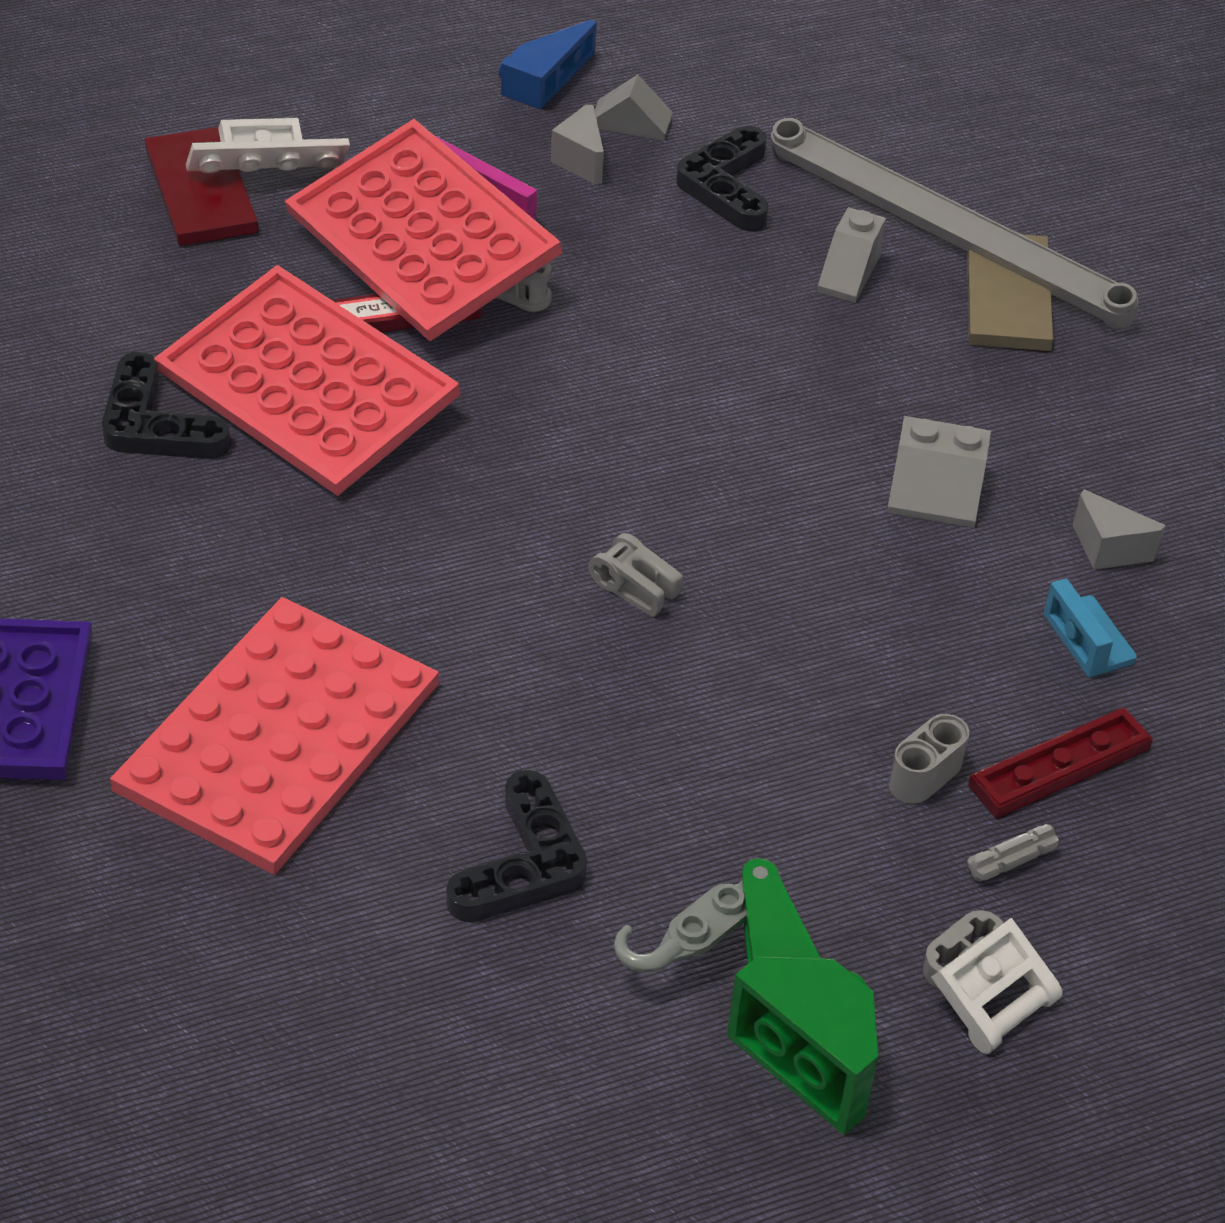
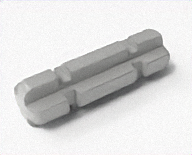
[967,824,1059,882]

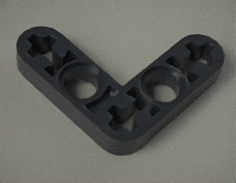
[676,126,769,231]
[102,351,231,459]
[446,770,587,922]

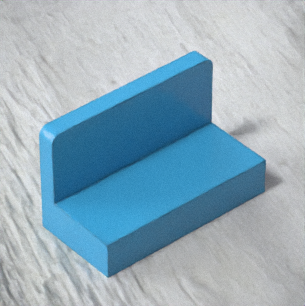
[1043,578,1137,678]

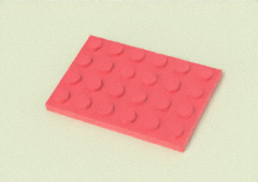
[285,119,562,341]
[154,265,460,496]
[110,597,439,875]

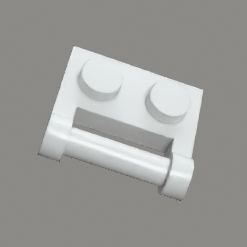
[931,918,1063,1054]

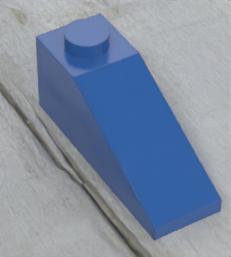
[499,20,597,110]

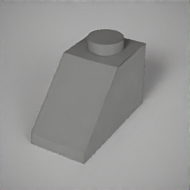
[817,207,886,303]

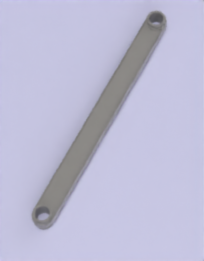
[771,118,1138,329]

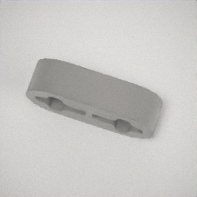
[922,910,1004,988]

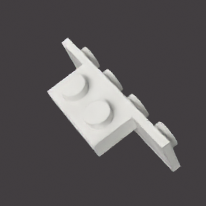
[186,118,350,173]

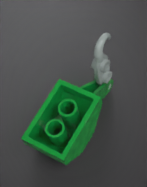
[614,858,878,1135]

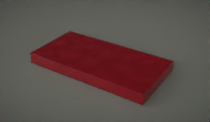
[144,127,258,246]

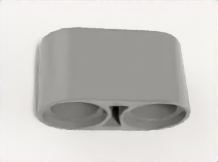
[889,714,970,804]

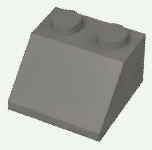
[887,416,991,528]

